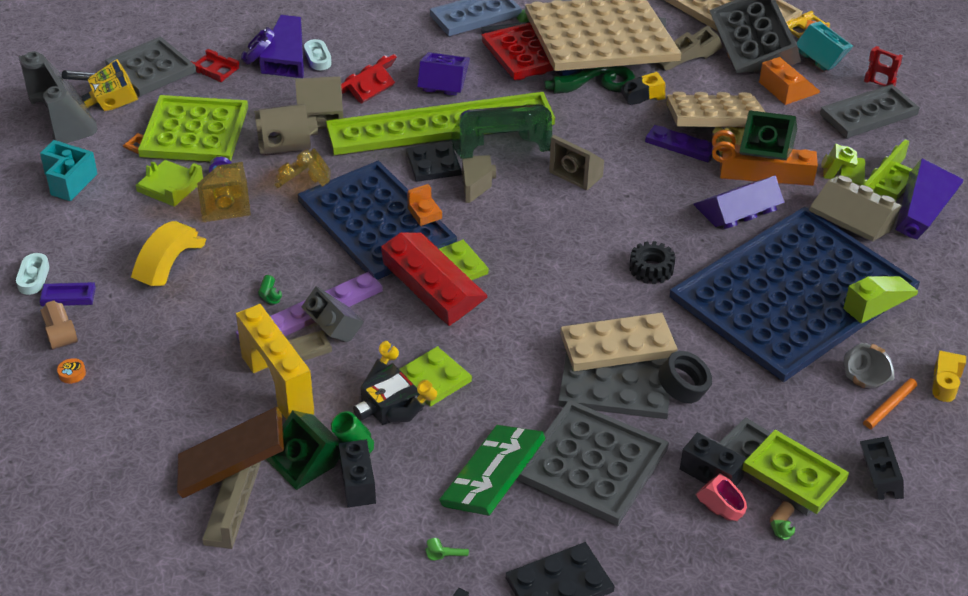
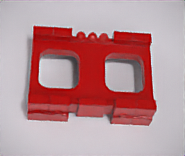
[864,46,903,87]
[191,49,240,82]

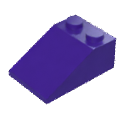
[417,52,470,95]

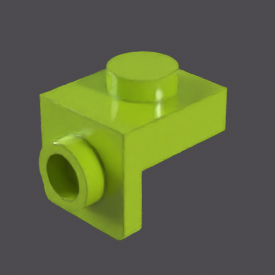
[821,144,858,179]

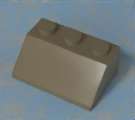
[809,175,902,242]

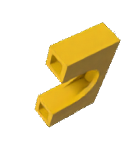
[236,304,314,419]

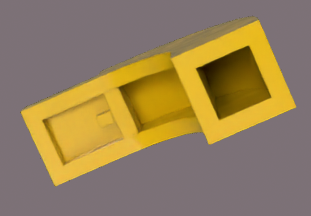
[131,221,206,286]

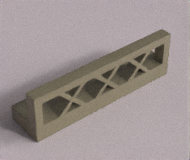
[202,462,261,549]

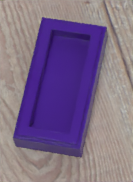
[39,282,96,306]

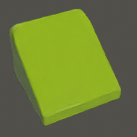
[839,158,865,185]

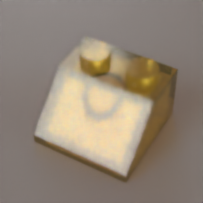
[197,162,251,222]

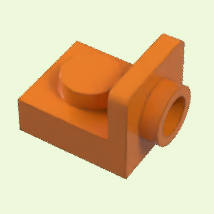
[407,184,442,226]

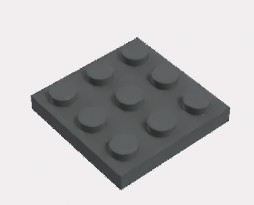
[105,36,196,96]

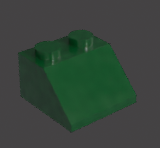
[739,110,798,160]
[266,410,342,490]

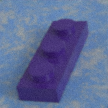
[645,125,713,163]

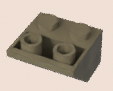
[295,76,343,129]

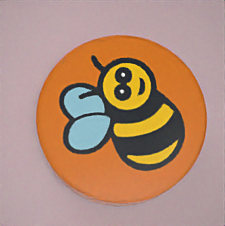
[57,358,86,384]

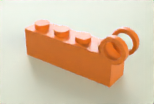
[712,130,818,186]

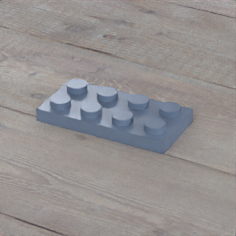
[430,0,522,36]

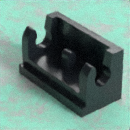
[860,436,904,500]

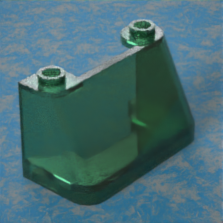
[451,104,552,159]

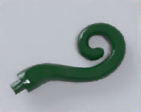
[544,66,636,94]

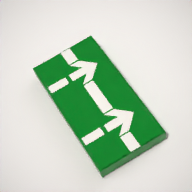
[439,425,546,516]

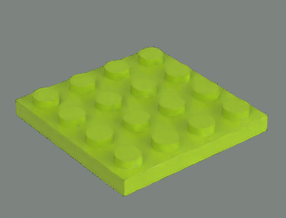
[138,95,248,162]

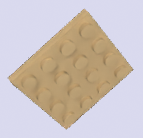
[666,92,765,127]

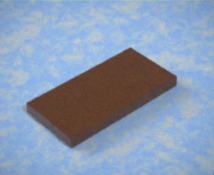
[177,406,284,498]

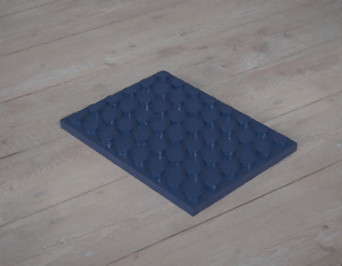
[669,206,920,382]

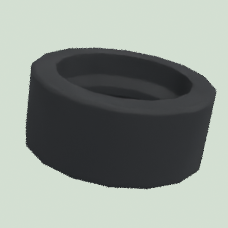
[658,350,712,404]

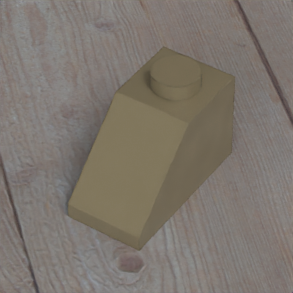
[462,155,496,203]

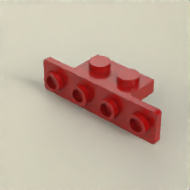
[341,54,397,104]

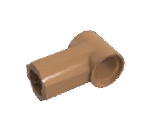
[40,300,78,350]

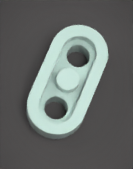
[304,39,332,70]
[16,253,49,295]

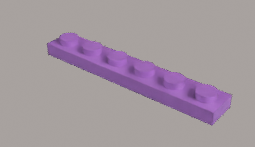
[236,272,383,340]

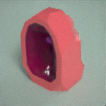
[695,473,747,521]

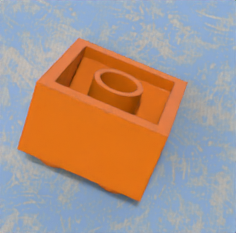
[759,57,820,105]

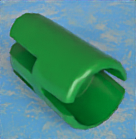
[331,411,374,453]

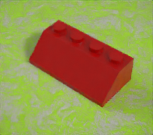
[381,232,488,326]

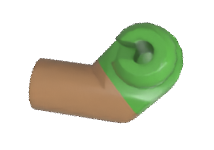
[769,501,795,540]

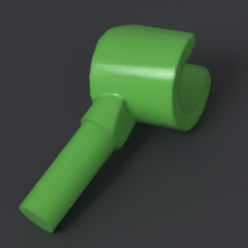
[425,538,469,561]

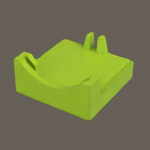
[136,160,203,207]

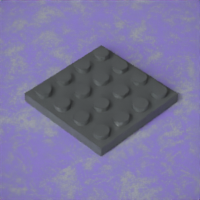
[559,336,675,419]
[516,400,669,526]

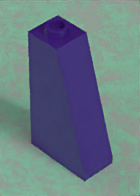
[259,15,304,78]
[895,158,964,239]

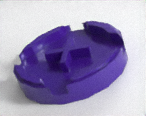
[241,27,275,65]

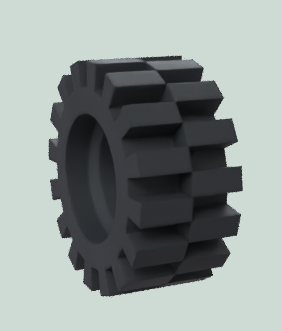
[629,241,676,284]

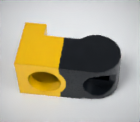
[621,72,666,105]

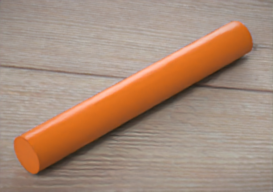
[863,378,917,430]

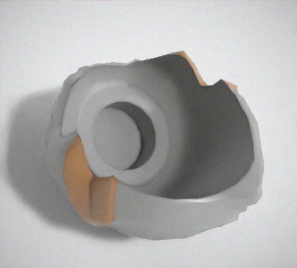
[843,343,895,389]

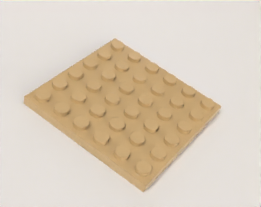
[525,0,681,71]

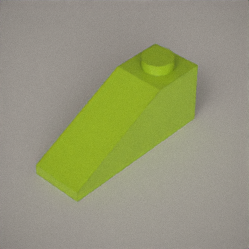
[843,276,918,324]

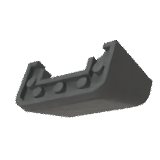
[18,51,98,144]

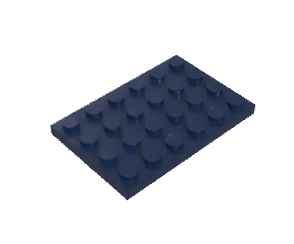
[298,160,457,280]

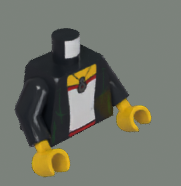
[353,341,437,425]

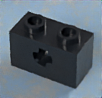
[679,432,747,486]
[339,439,376,508]

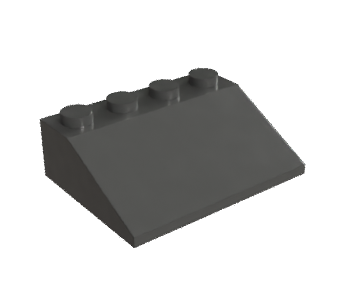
[709,0,801,73]

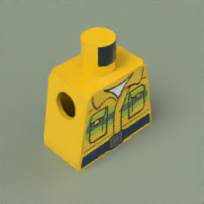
[81,59,138,111]

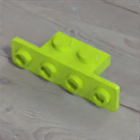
[861,139,912,202]

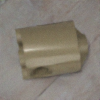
[254,104,318,155]

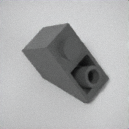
[301,286,364,342]

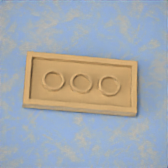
[561,313,678,371]

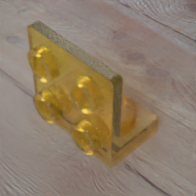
[274,148,331,188]

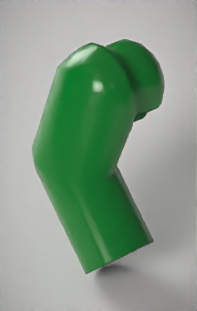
[258,275,282,305]

